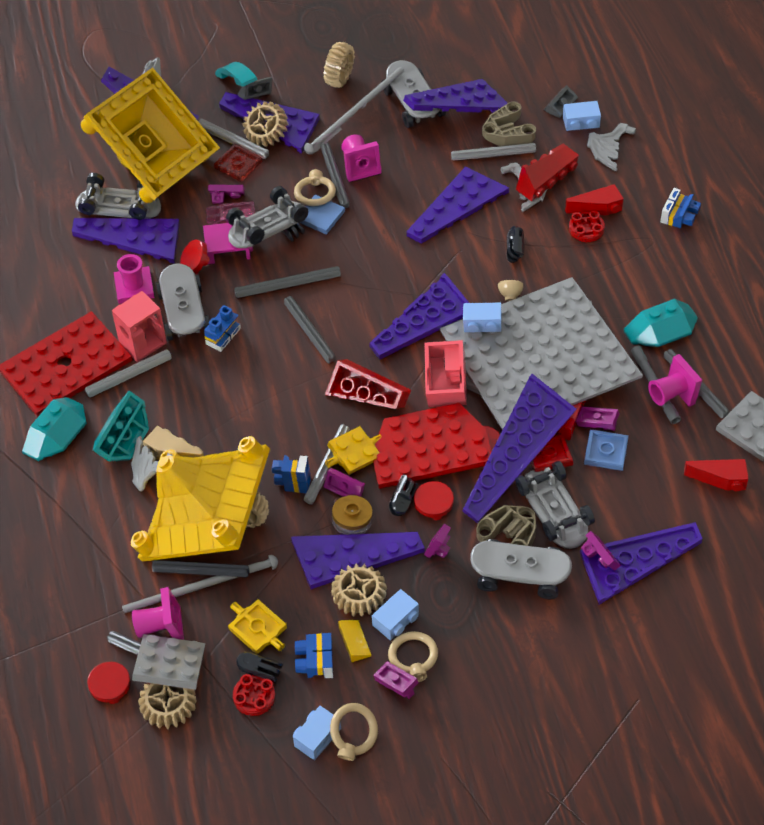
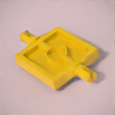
[325,426,382,475]
[228,600,287,654]

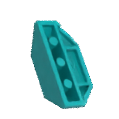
[623,299,698,347]
[93,391,149,461]
[22,397,87,461]

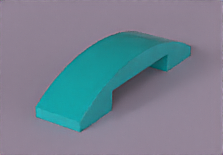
[215,62,257,87]

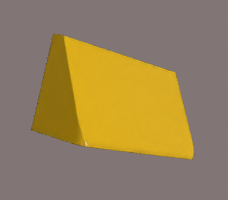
[338,620,371,662]

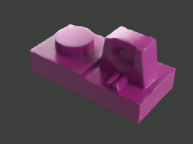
[208,185,245,204]
[576,407,619,431]
[324,468,365,497]
[424,524,451,558]
[581,531,621,570]
[373,661,419,699]

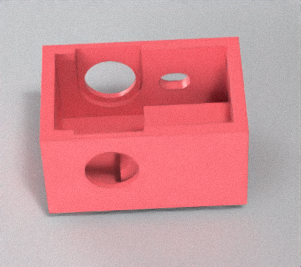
[112,291,167,362]
[425,340,467,407]

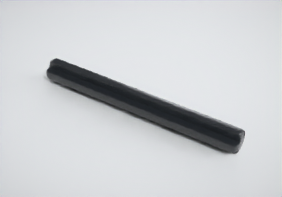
[152,560,250,577]

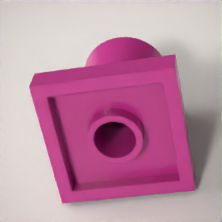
[342,135,381,182]
[114,254,155,304]
[648,354,702,407]
[132,587,184,640]

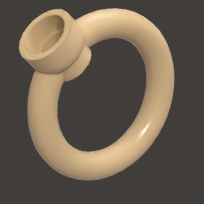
[294,169,336,206]
[388,631,438,682]
[330,703,378,761]

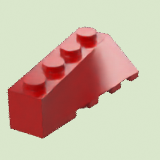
[516,143,579,202]
[325,359,411,409]

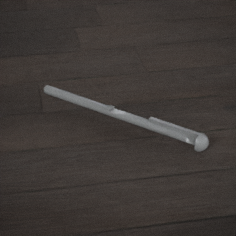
[304,67,404,155]
[122,555,278,614]

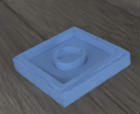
[299,195,345,235]
[584,429,629,471]

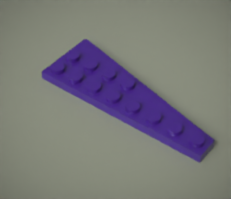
[463,374,576,524]

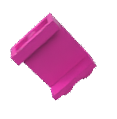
[203,223,253,264]

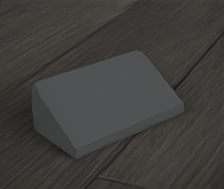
[238,77,272,100]
[543,85,578,118]

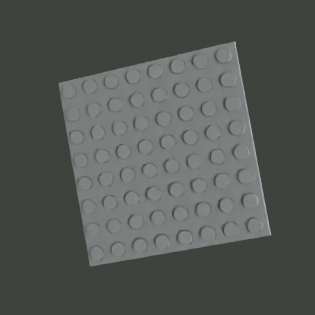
[440,277,643,430]

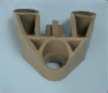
[482,101,536,146]
[476,505,536,546]

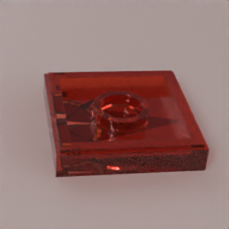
[214,144,262,182]

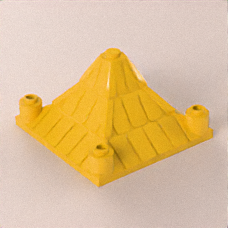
[81,67,220,203]
[131,436,270,562]

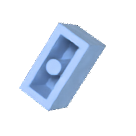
[563,101,601,131]
[463,303,502,333]
[372,589,419,640]
[293,706,341,761]

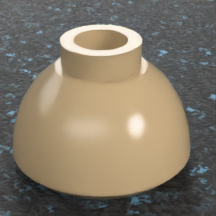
[498,280,523,301]

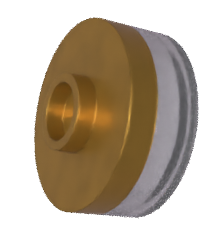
[332,495,372,535]

